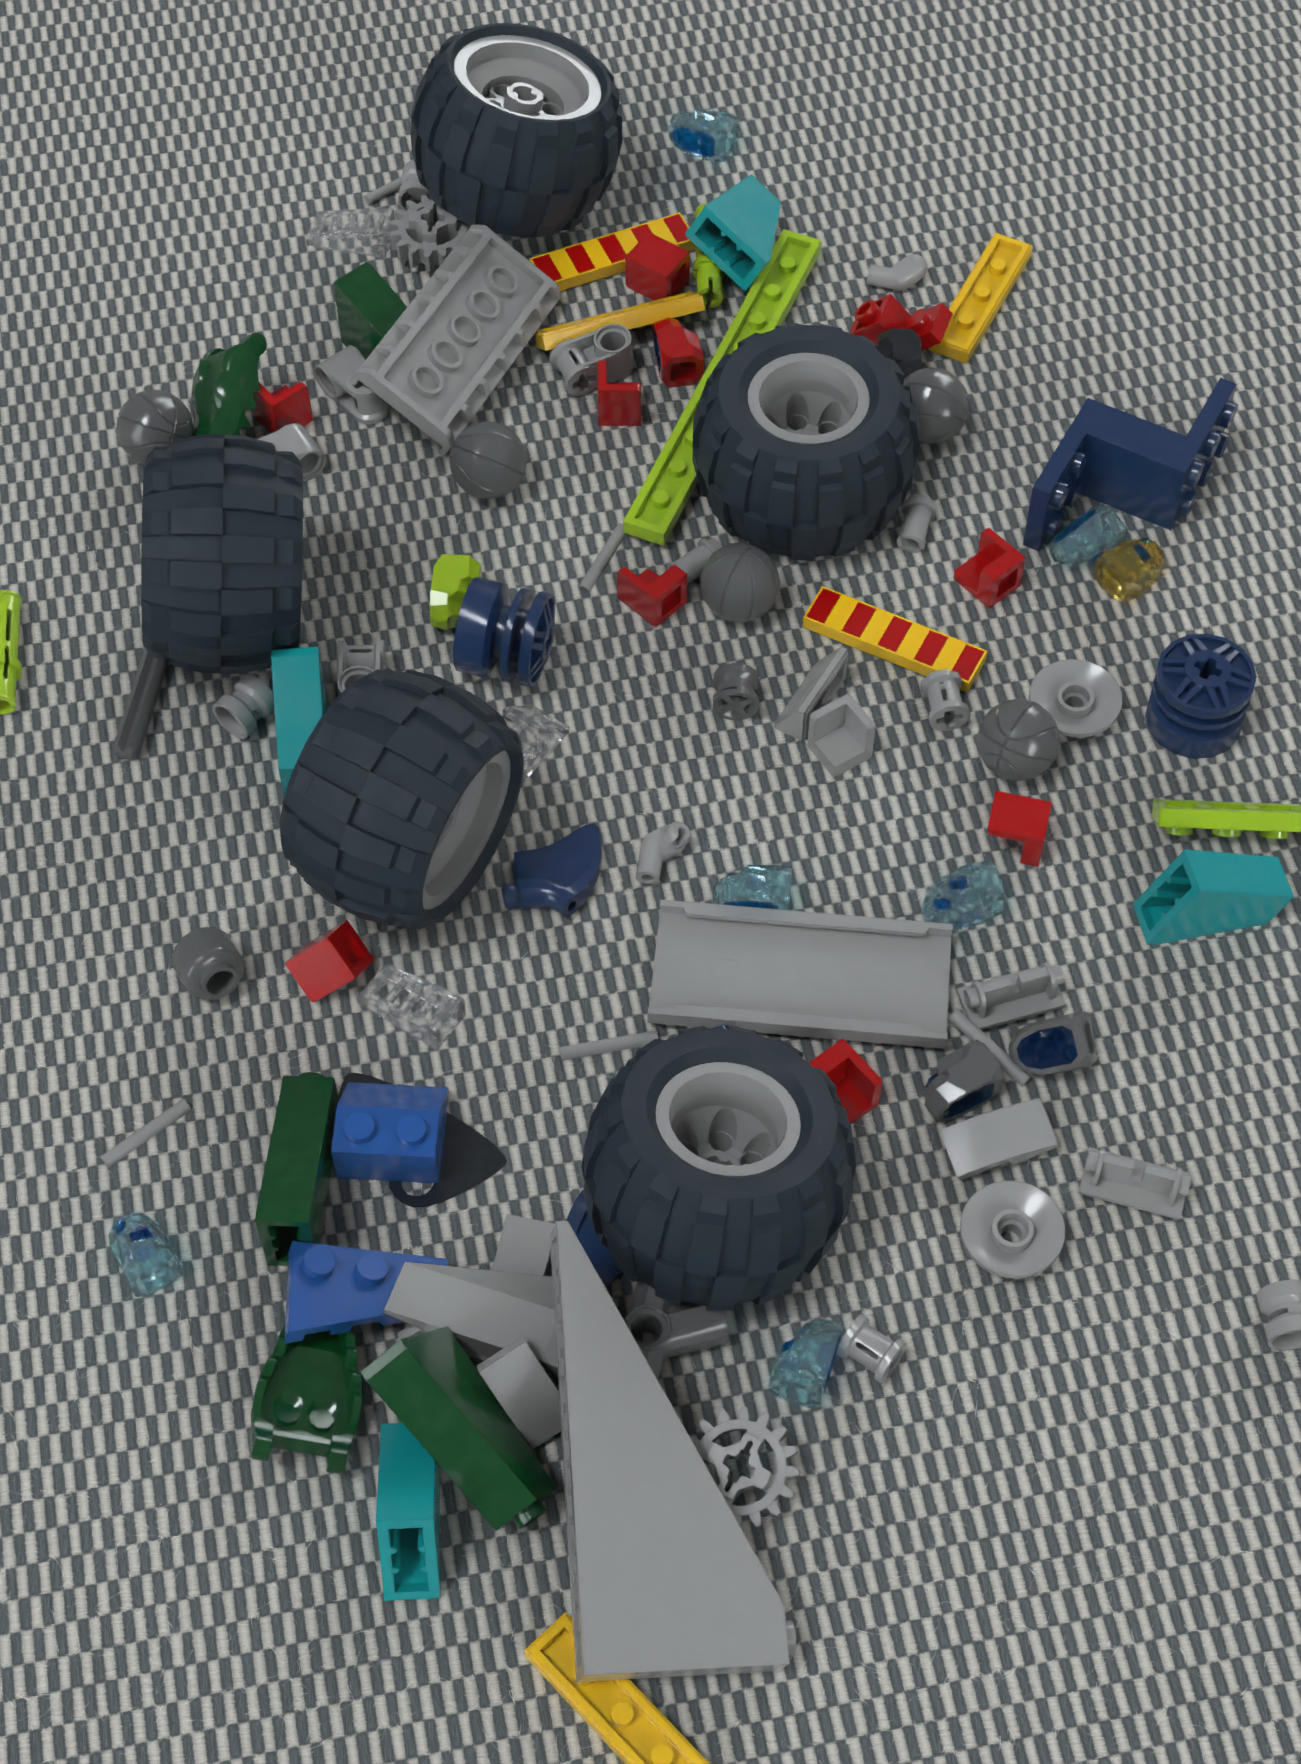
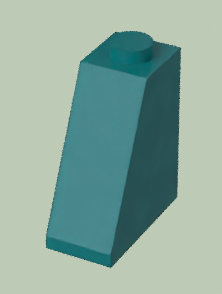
[684,174,781,291]
[271,647,328,796]
[1132,849,1294,945]
[376,1423,441,1601]

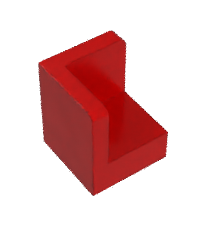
[625,233,690,301]
[598,360,641,426]
[252,382,313,433]
[953,528,1026,609]
[617,564,687,628]
[987,791,1052,867]
[284,920,375,1002]
[809,1038,882,1124]

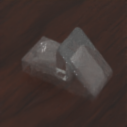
[502,705,569,785]

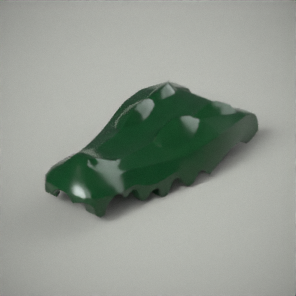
[191,332,267,436]
[251,1325,362,1474]

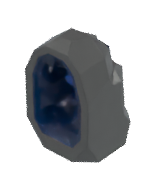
[1008,1011,1097,1075]
[924,1040,1004,1122]

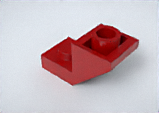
[849,293,953,351]

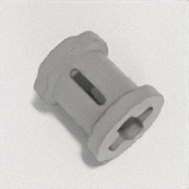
[920,669,970,731]
[836,1314,907,1384]

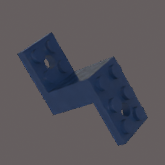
[1023,378,1238,551]

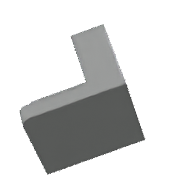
[807,693,875,778]

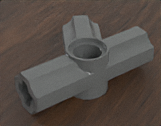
[624,1281,730,1380]

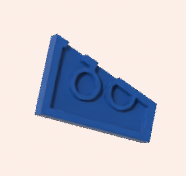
[284,1241,448,1344]

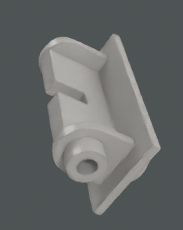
[956,962,1067,1030]
[1078,1147,1192,1220]

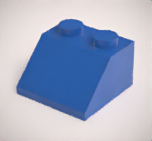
[331,1082,449,1183]

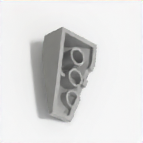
[383,1262,619,1388]

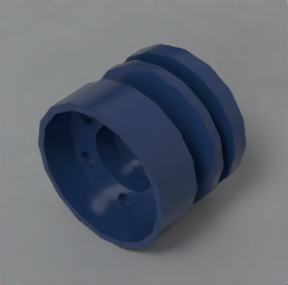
[453,577,555,687]
[1145,633,1257,759]

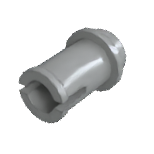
[897,494,936,553]
[667,538,722,585]

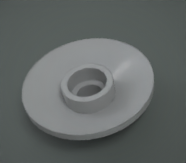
[1029,659,1122,737]
[960,1180,1065,1279]

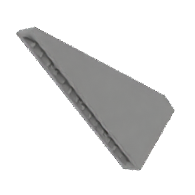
[550,1221,796,1682]

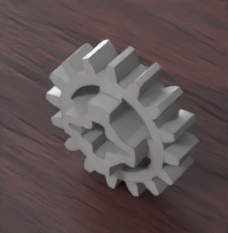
[389,195,471,272]
[690,1406,801,1528]

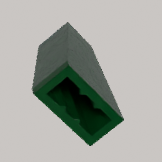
[333,262,407,359]
[255,1072,339,1266]
[360,1326,558,1531]

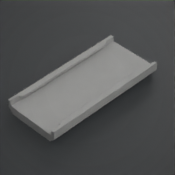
[349,224,561,456]
[647,899,953,1049]

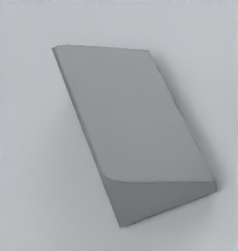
[774,646,848,741]

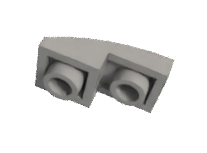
[939,1098,1060,1181]
[477,1336,561,1449]

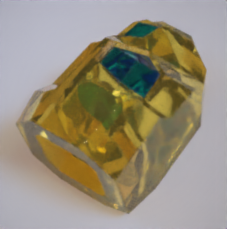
[1093,537,1164,602]

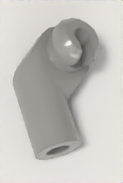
[867,254,927,291]
[636,821,691,884]

